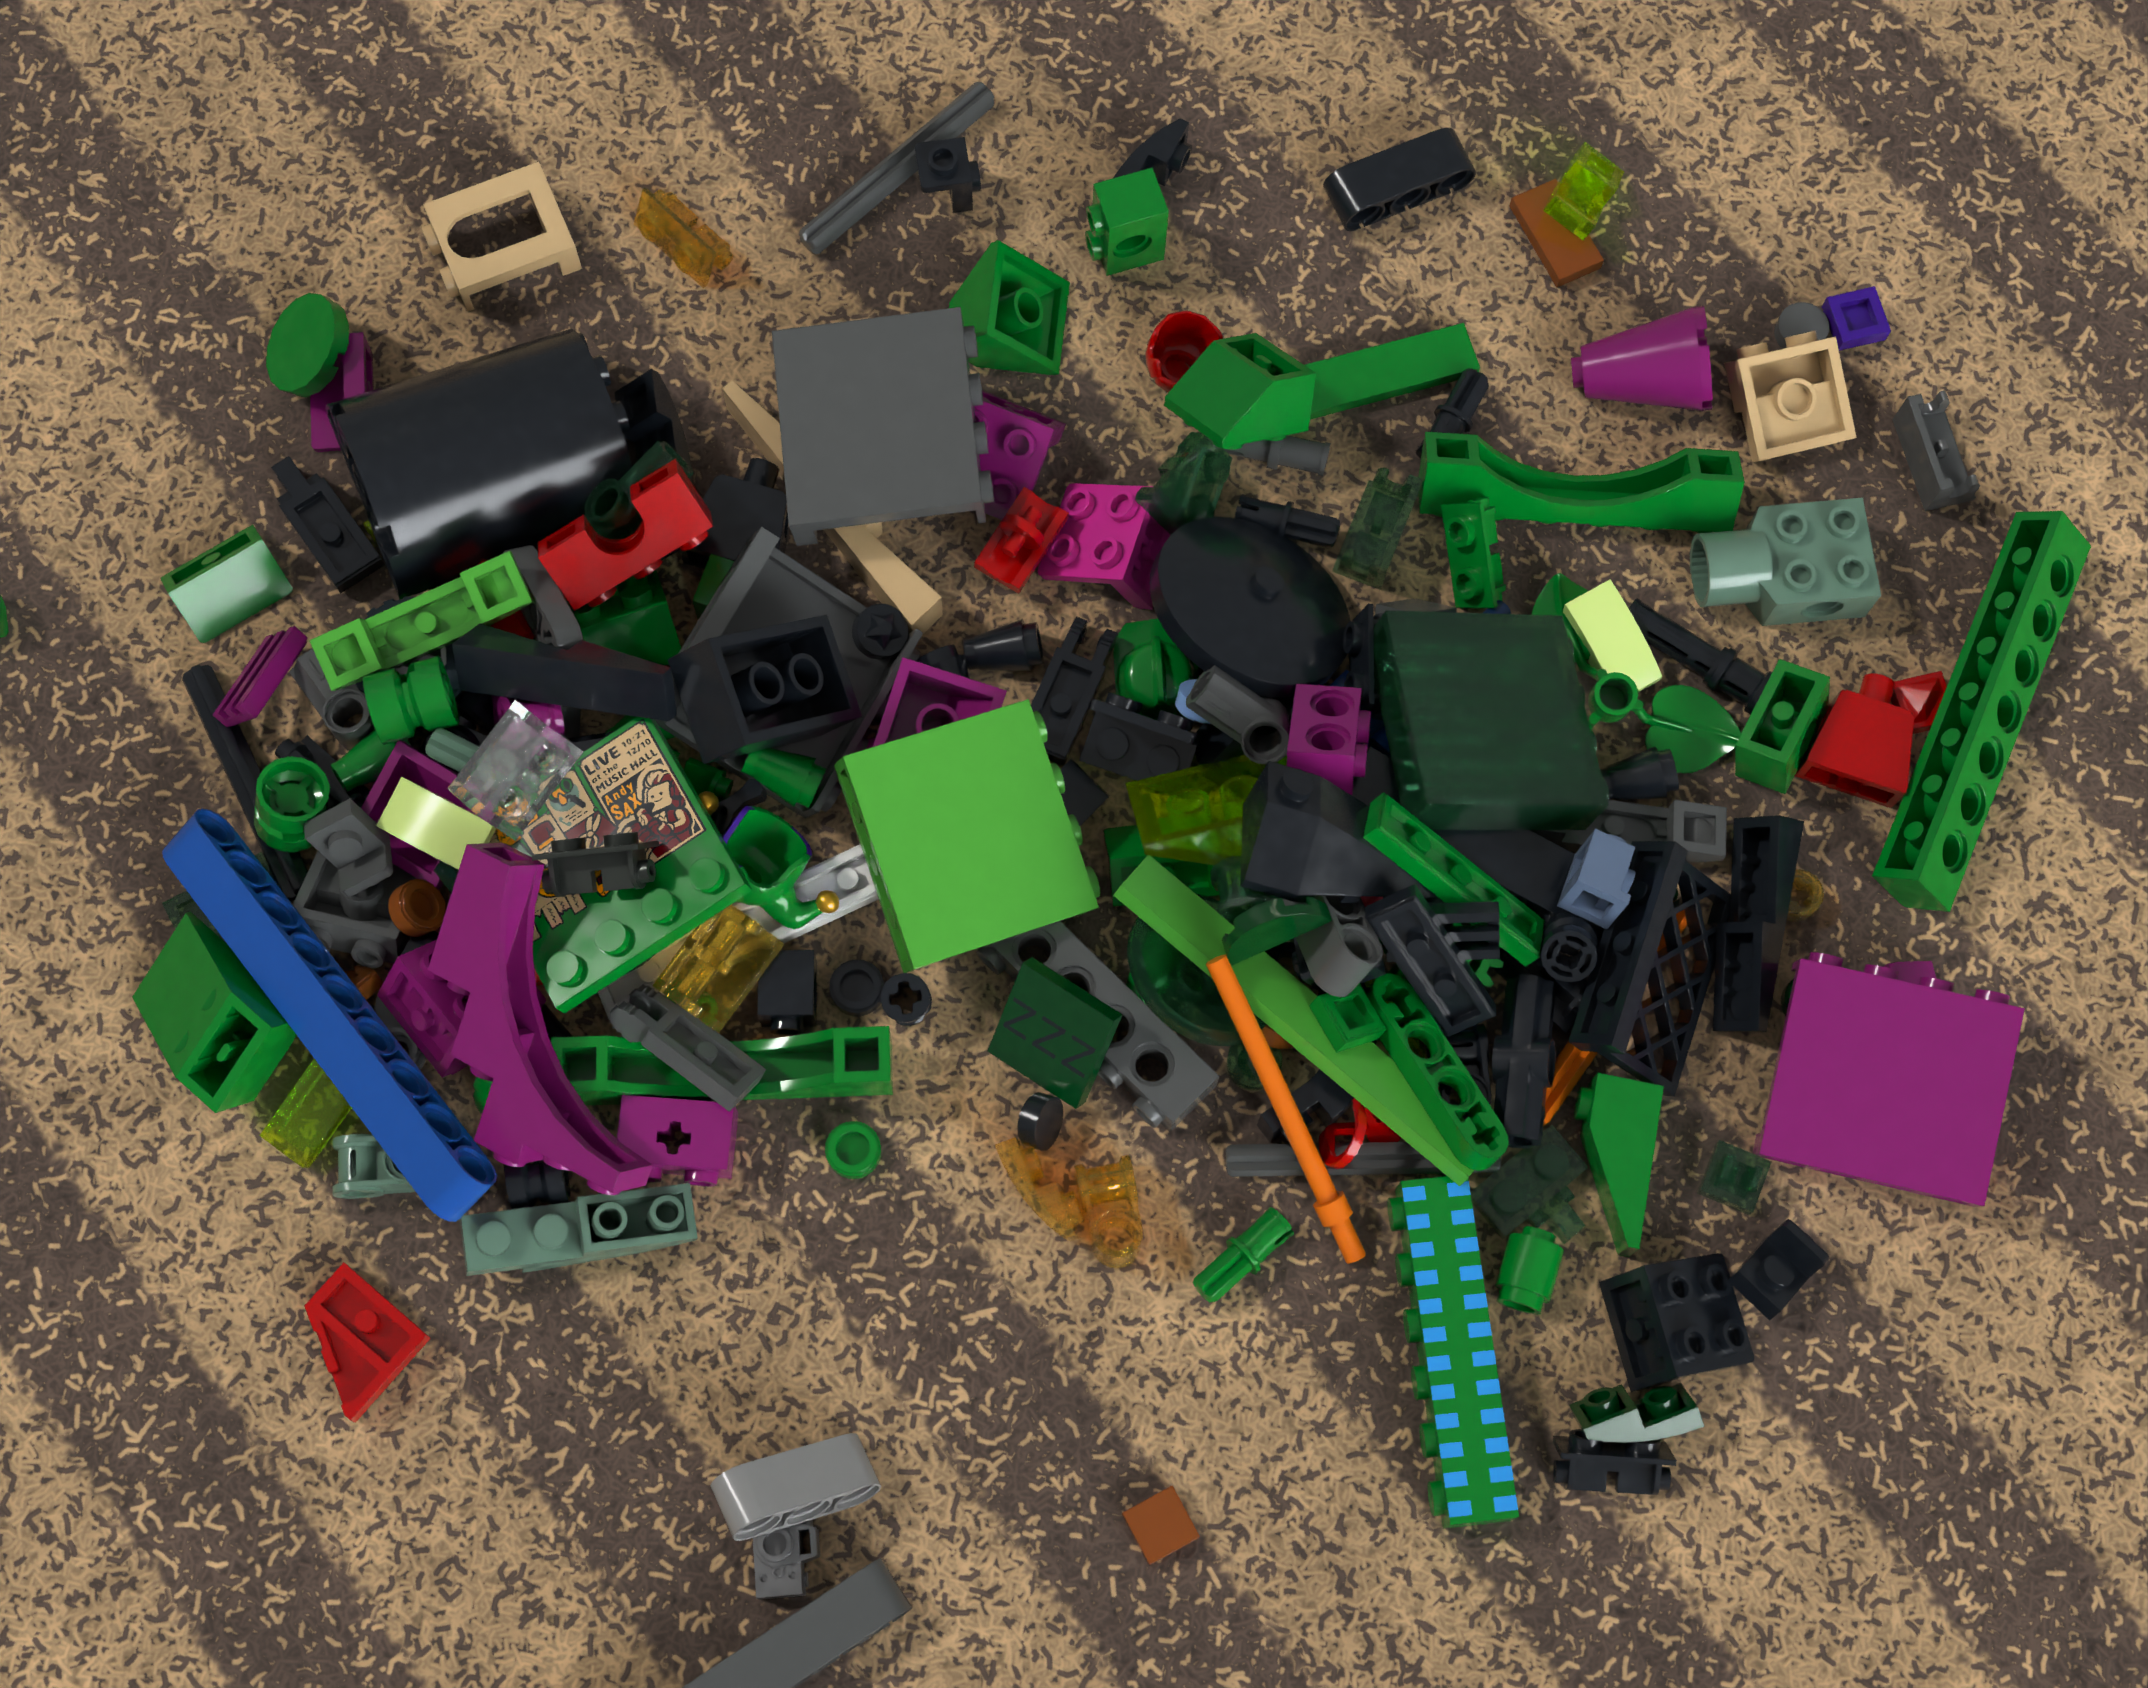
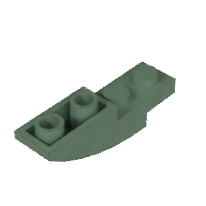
[460,1183,698,1276]

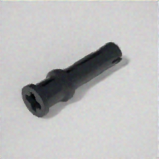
[1629,598,1772,715]

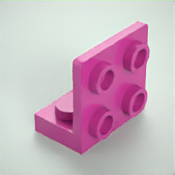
[1037,483,1184,610]

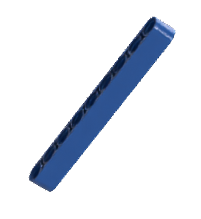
[162,808,497,1222]

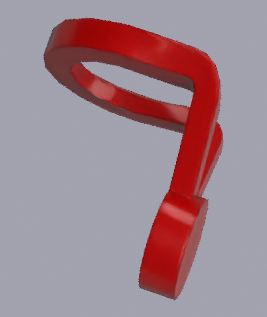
[1319,1098,1401,1169]

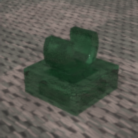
[1697,1140,1772,1215]

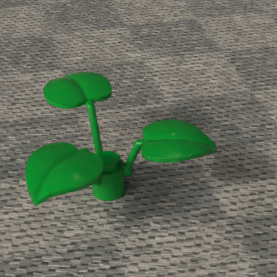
[1505,573,1741,804]

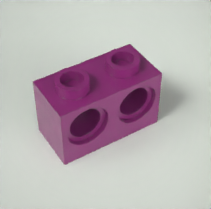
[1287,684,1371,795]

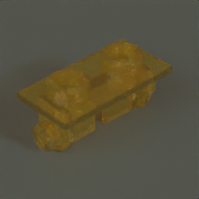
[634,188,734,289]

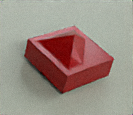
[1891,671,1947,734]

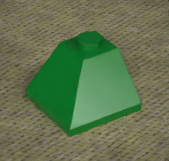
[949,240,1070,375]

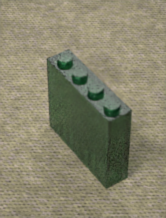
[1374,611,1609,830]

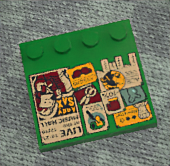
[483,717,752,1014]

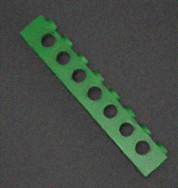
[1872,511,2091,912]

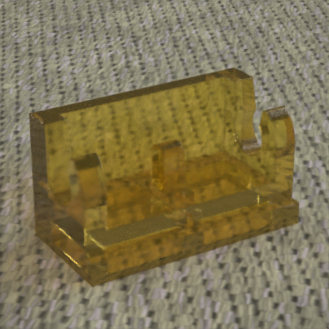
[652,904,785,1033]

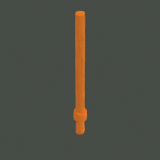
[1206,954,1366,1264]

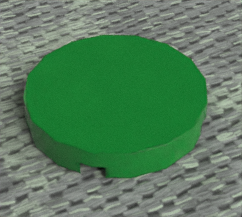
[266,293,349,398]

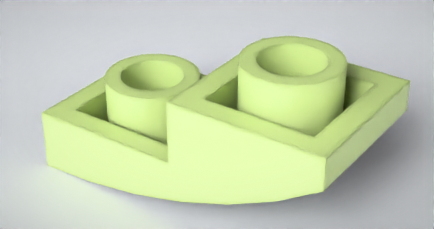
[1563,579,1663,692]
[376,777,497,870]

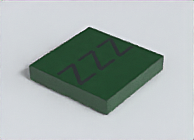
[987,957,1122,1109]

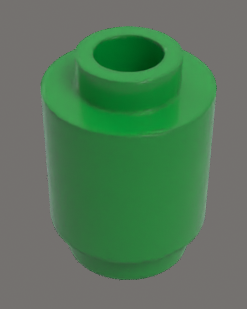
[1495,1226,1564,1315]

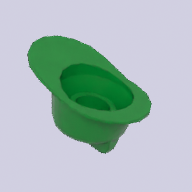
[1113,618,1199,719]

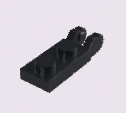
[1031,616,1118,766]

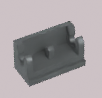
[1892,391,1980,511]

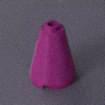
[1571,306,1713,411]

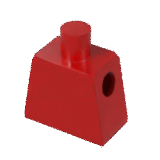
[1795,673,1914,808]

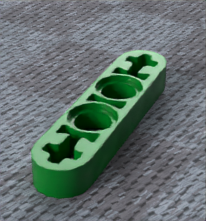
[1365,973,1509,1171]

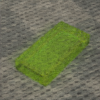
[259,1059,352,1168]

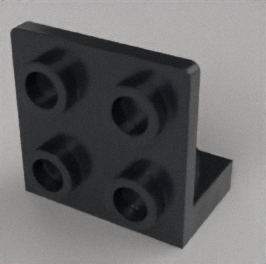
[1079,692,1202,796]
[1599,1253,1754,1392]

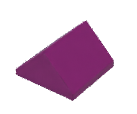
[361,740,491,889]

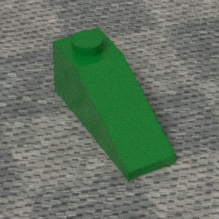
[1574,1073,1664,1257]

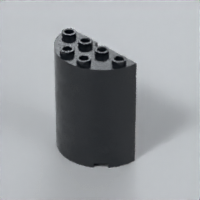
[326,329,643,600]

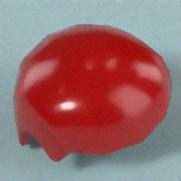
[1145,310,1223,392]

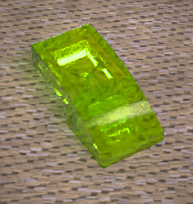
[1543,142,1624,241]

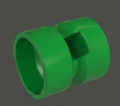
[363,656,460,745]
[254,756,330,852]

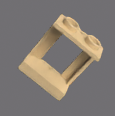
[421,162,582,312]

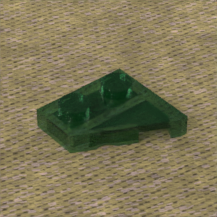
[1135,432,1233,535]

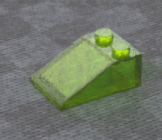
[1125,755,1287,869]

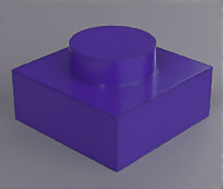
[1822,286,1891,351]

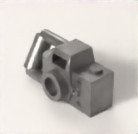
[753,1520,820,1600]

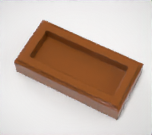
[1509,179,1604,288]

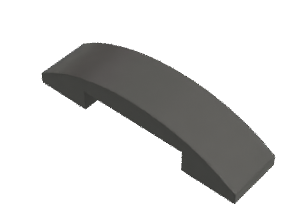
[1511,777,1727,863]

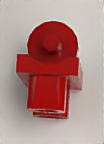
[974,487,1069,594]

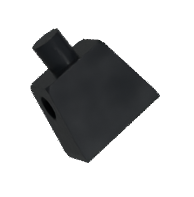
[680,458,789,569]

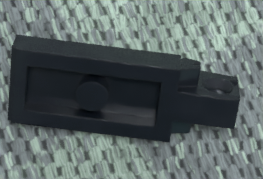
[271,456,385,594]

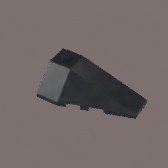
[1240,761,1445,903]

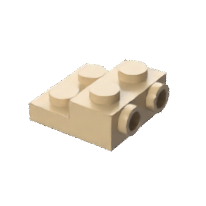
[1724,331,1857,462]

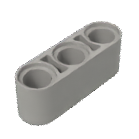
[711,1433,881,1541]

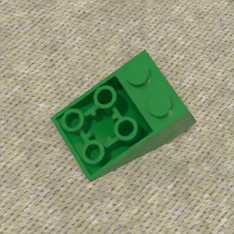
[132,912,297,1113]

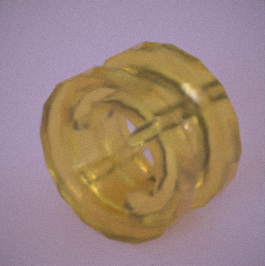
[1787,869,1824,922]

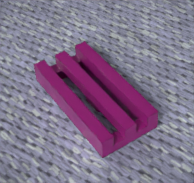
[213,626,308,727]

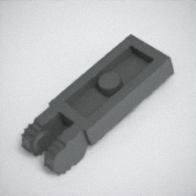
[610,984,766,1112]

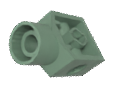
[1690,498,1881,626]

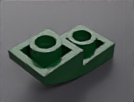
[1569,1383,1705,1443]

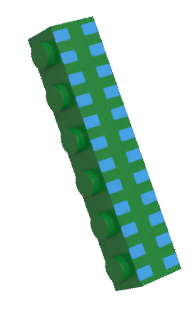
[1387,1176,1519,1529]

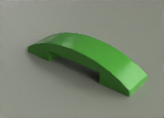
[309,551,534,691]

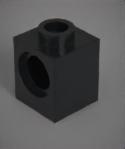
[757,950,817,1036]

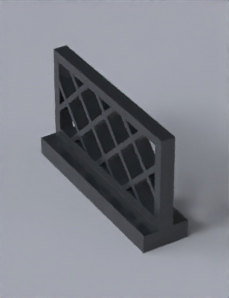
[1568,841,1731,1097]

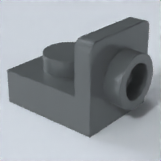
[304,798,393,897]

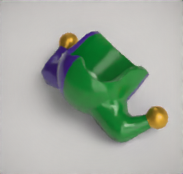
[698,791,839,929]

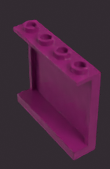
[1753,952,2025,1207]

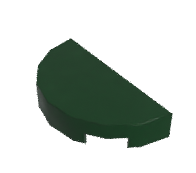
[1222,897,1332,966]

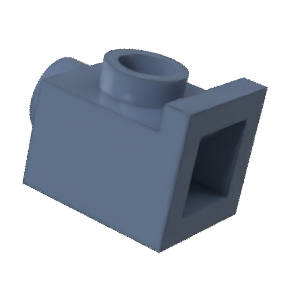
[1557,828,1635,929]

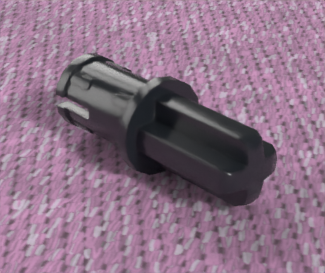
[1416,368,1489,459]
[1234,494,1340,548]

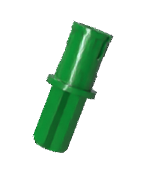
[1193,1207,1294,1303]

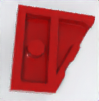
[304,1262,431,1423]

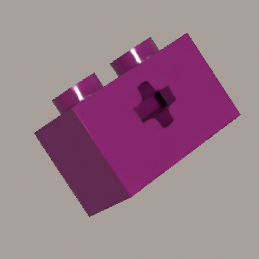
[617,1095,738,1187]

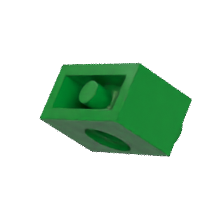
[1085,167,1169,276]
[1735,659,1830,794]

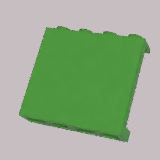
[834,699,1100,973]

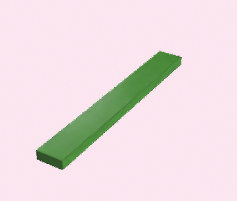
[1113,854,1485,1186]

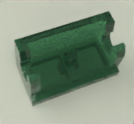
[1332,467,1424,590]

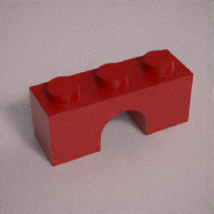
[538,458,713,611]

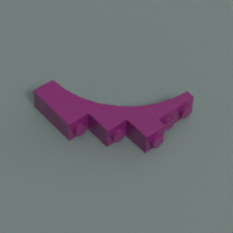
[428,842,653,1195]

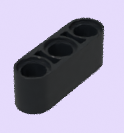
[1323,128,1476,231]

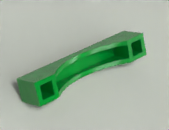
[1417,432,1745,533]
[551,1026,893,1106]

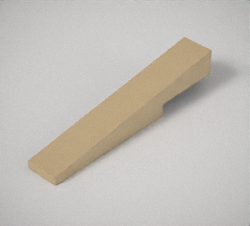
[722,380,943,634]

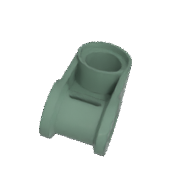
[332,1134,415,1199]

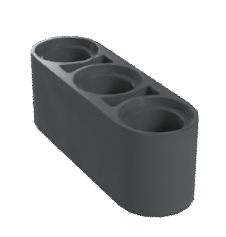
[1283,895,1383,997]

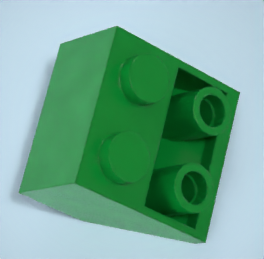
[1164,333,1316,450]
[561,570,681,666]

